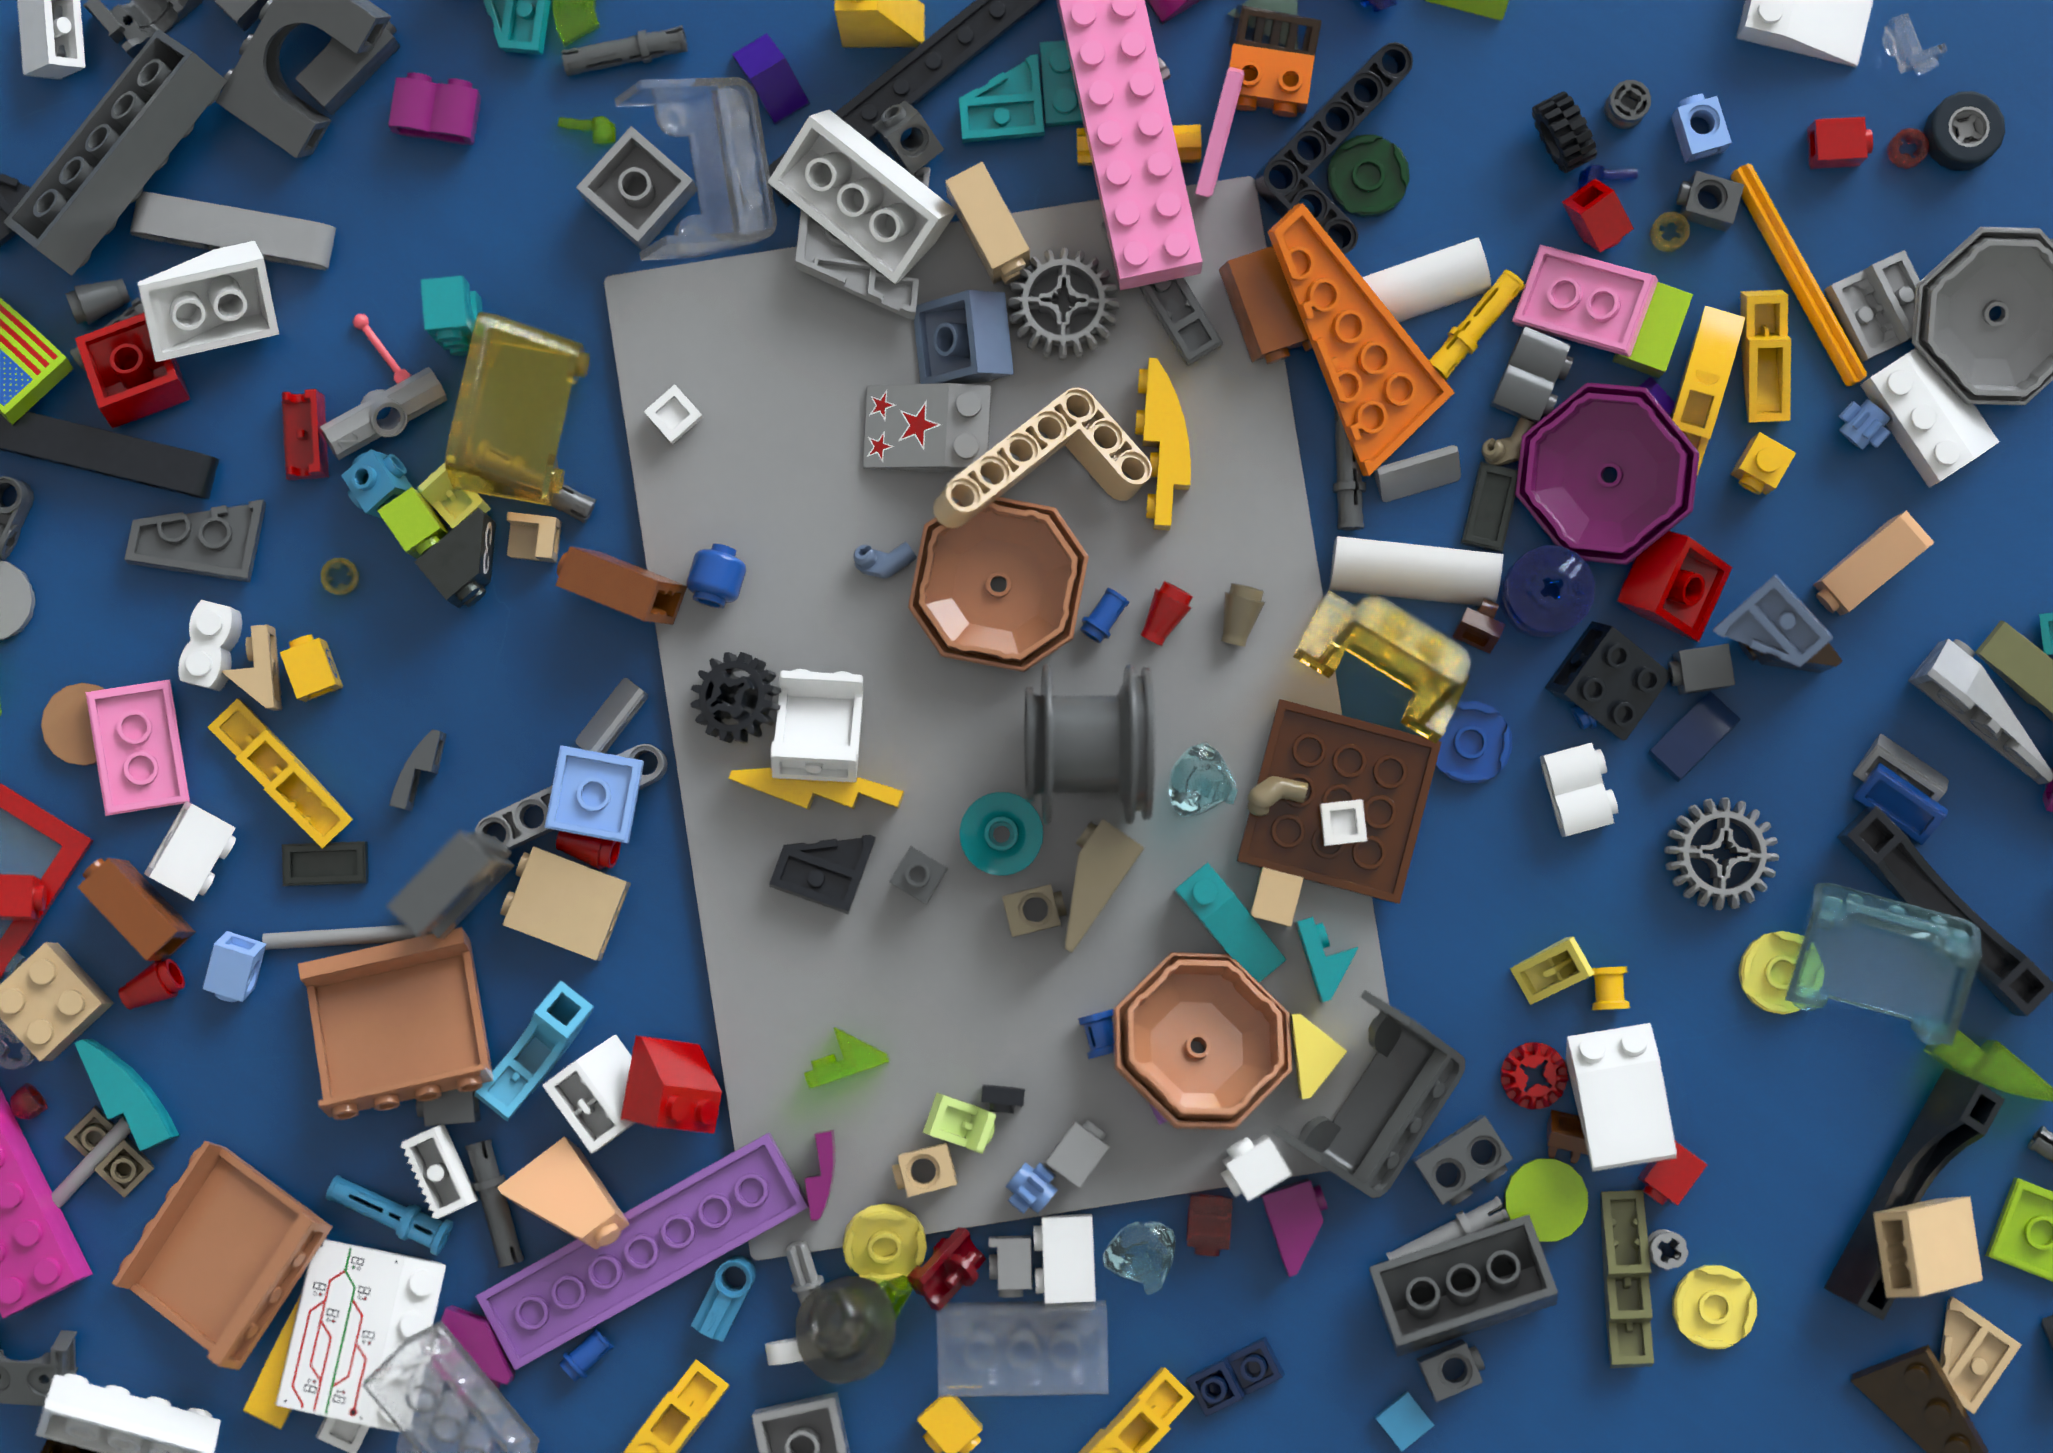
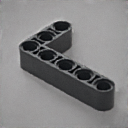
[1255,42,1413,255]

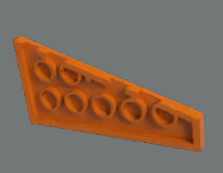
[1268,203,1455,476]

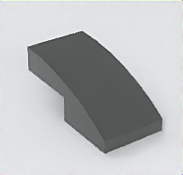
[389,729,447,811]

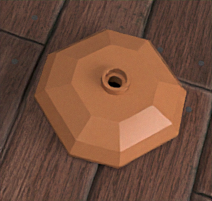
[908,497,1089,672]
[1113,952,1292,1130]

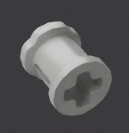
[1648,1229,1688,1270]

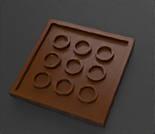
[1236,699,1442,904]

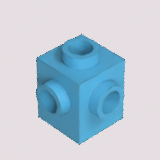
[341,449,412,518]

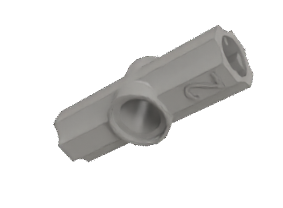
[320,367,447,460]

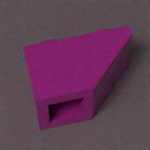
[428,1305,516,1388]

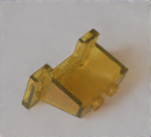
[1293,590,1470,744]

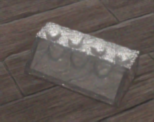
[937,1300,1108,1397]
[363,1321,540,1453]

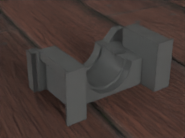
[83,0,203,59]
[0,1330,78,1406]

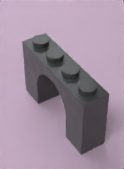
[213,0,401,116]
[216,0,391,158]
[386,830,515,939]

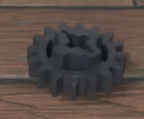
[690,652,781,743]

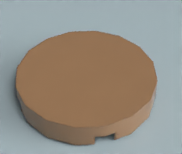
[41,683,105,766]

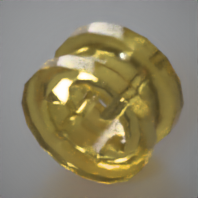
[1650,212,1690,252]
[320,558,359,596]

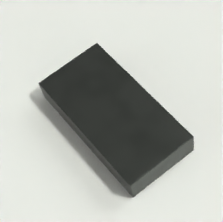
[1461,462,1518,553]
[282,841,369,886]

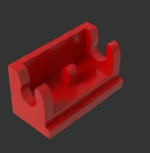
[282,389,329,480]

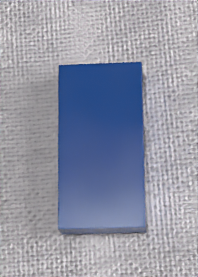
[1853,762,1948,845]

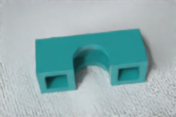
[421,276,486,356]

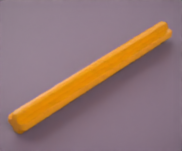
[1731,164,1867,386]

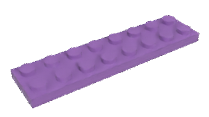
[475,1132,809,1370]

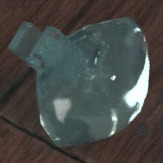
[1169,742,1238,817]
[1103,1221,1176,1296]

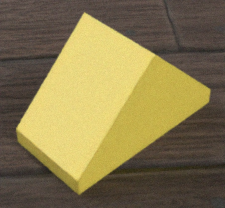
[1510,937,1594,1005]
[1290,1014,1347,1099]

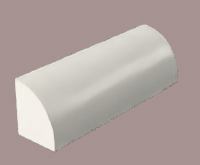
[1363,237,1491,323]
[1329,536,1504,606]

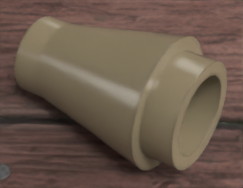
[1221,583,1265,647]

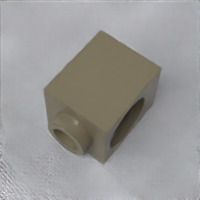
[1002,884,1067,938]

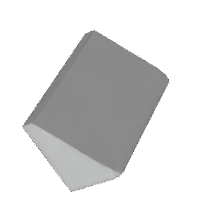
[1374,445,1461,502]
[575,678,649,753]
[1853,734,1949,802]

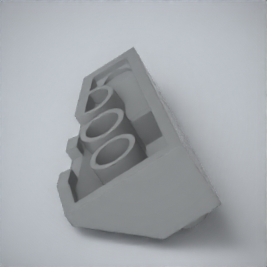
[1908,638,2053,784]

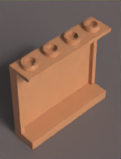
[298,927,494,1120]
[112,1141,333,1370]

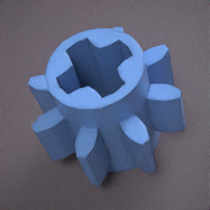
[1839,399,1891,451]
[1005,1162,1058,1214]

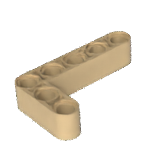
[933,388,1152,528]

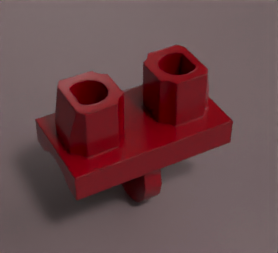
[907,1227,987,1311]

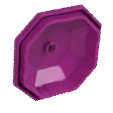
[1515,382,1699,565]

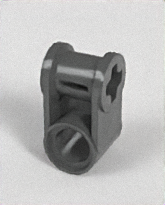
[0,476,34,559]

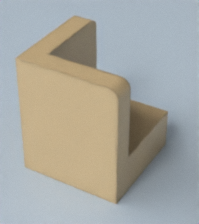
[507,512,562,563]
[1251,867,1304,927]

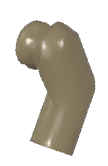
[1481,418,1536,466]
[1247,776,1308,817]

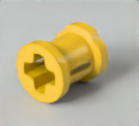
[1591,966,1630,1010]

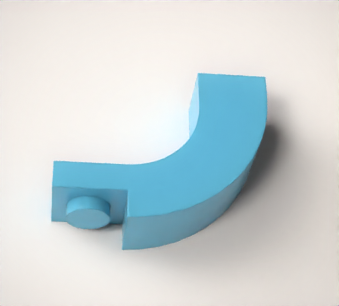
[474,981,594,1121]

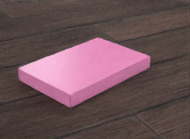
[1195,67,1245,197]
[1512,244,1658,357]
[85,679,190,816]

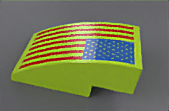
[0,298,73,425]

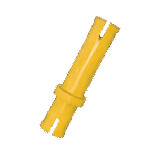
[1429,269,1525,380]

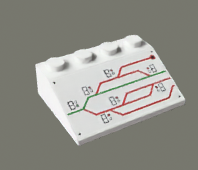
[275,1239,446,1433]

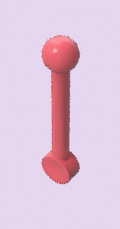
[353,314,411,384]

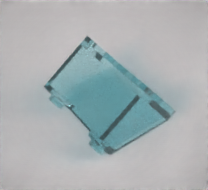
[1785,883,1981,1046]

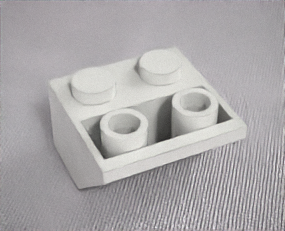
[542,1034,636,1154]

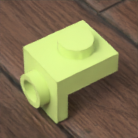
[417,462,491,529]
[923,1093,996,1154]

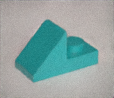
[1295,917,1358,1002]

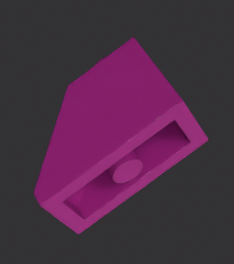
[1260,1178,1328,1277]

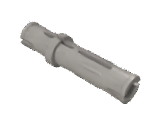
[1386,1196,1510,1260]

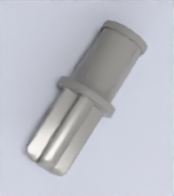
[785,1240,832,1326]

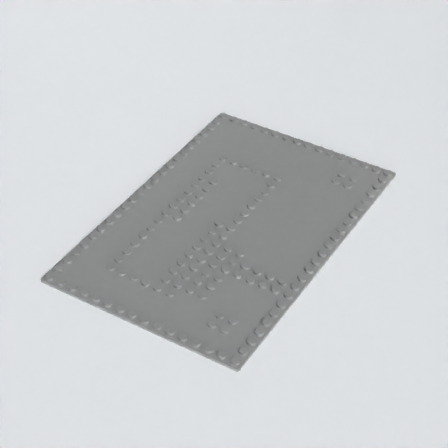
[604,176,1389,1260]

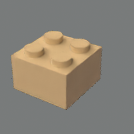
[0,942,114,1062]

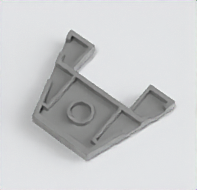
[794,167,931,320]

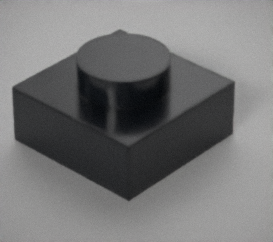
[981,1084,1025,1113]

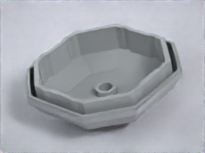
[1912,227,2053,405]

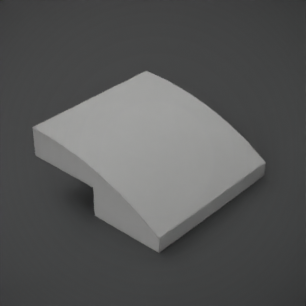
[1824,250,1920,363]

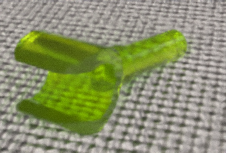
[558,116,616,144]

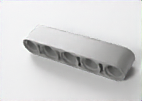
[130,192,336,270]
[475,744,668,851]

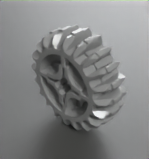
[1008,247,1120,360]
[1664,797,1779,910]

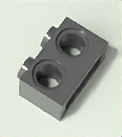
[1411,1115,1513,1206]

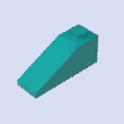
[1174,862,1287,983]

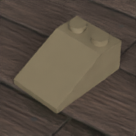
[1065,819,1145,953]

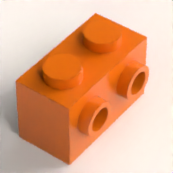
[1229,44,1315,117]

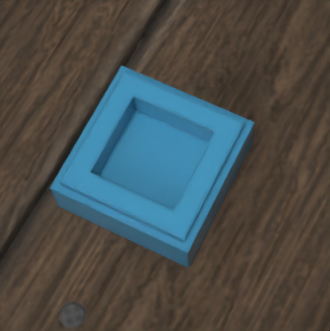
[1375,1391,1435,1451]

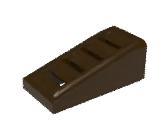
[1229,5,1322,56]

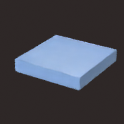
[544,745,644,844]

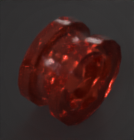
[1887,128,1929,169]

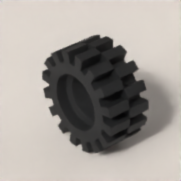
[1532,91,1597,173]

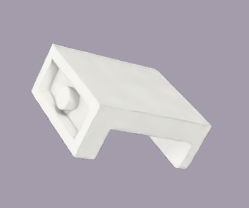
[771,669,864,783]

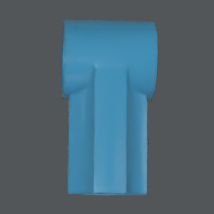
[691,1255,757,1342]

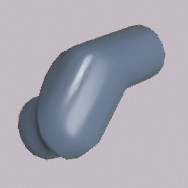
[853,542,917,579]

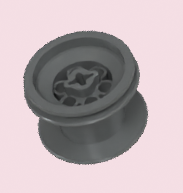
[1024,663,1155,825]

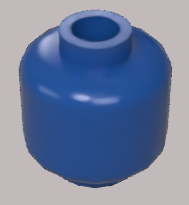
[686,543,746,608]

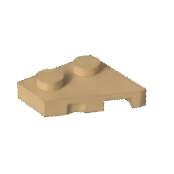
[1939,1296,2022,1414]

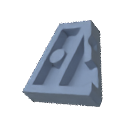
[1713,574,1833,667]

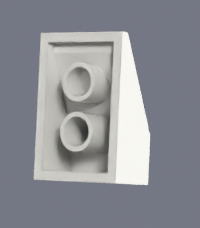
[1736,0,1873,67]
[137,241,279,362]
[1565,1023,1677,1171]

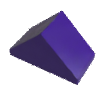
[732,33,810,125]

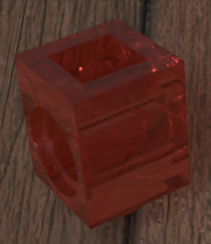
[1186,1193,1233,1256]

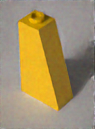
[835,0,925,47]

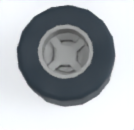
[1924,91,2005,171]

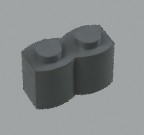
[1490,326,1574,424]

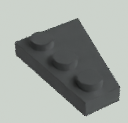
[124,499,266,582]

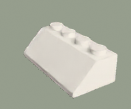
[768,110,957,284]
[36,1374,221,1453]

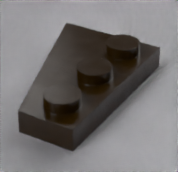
[1851,1345,1989,1453]

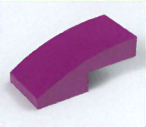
[805,1130,836,1221]

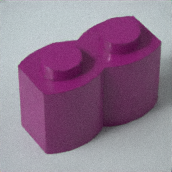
[388,73,481,145]

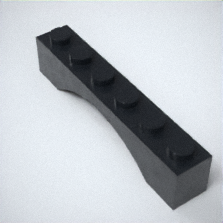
[1837,806,2053,1016]
[1824,1068,2005,1321]

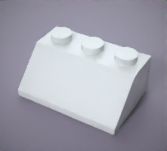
[1860,348,1999,488]

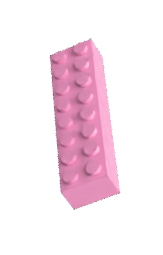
[1056,0,1202,291]

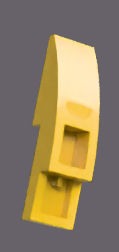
[1671,306,1745,476]
[1135,358,1191,531]
[623,1359,730,1453]
[1079,1367,1194,1453]

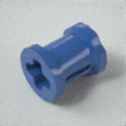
[1078,1009,1114,1059]

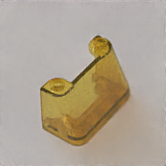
[445,312,590,506]

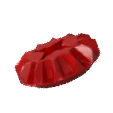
[1501,1042,1569,1109]

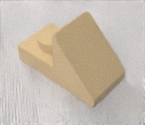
[222,624,282,711]

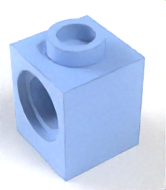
[1671,94,1732,163]
[203,931,266,1002]

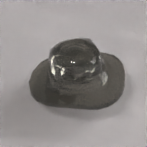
[796,1276,896,1383]

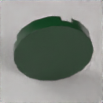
[1327,134,1410,218]

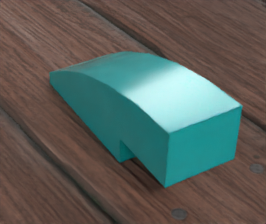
[75,1039,180,1151]

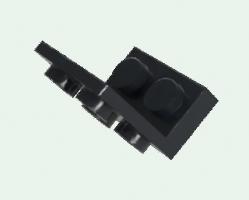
[1545,621,1671,740]

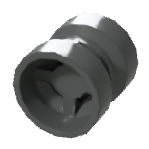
[1604,80,1651,129]

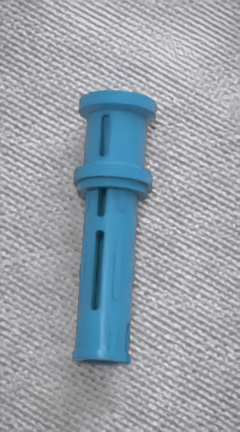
[326,1175,453,1256]

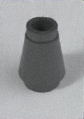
[65,278,131,325]

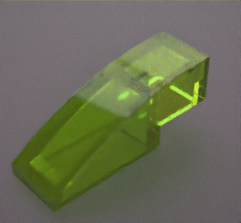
[1923,1025,2053,1101]

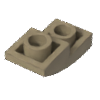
[64,1105,155,1198]

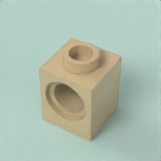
[892,1142,958,1197]

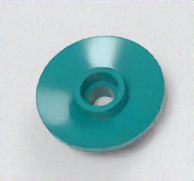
[959,792,1043,876]

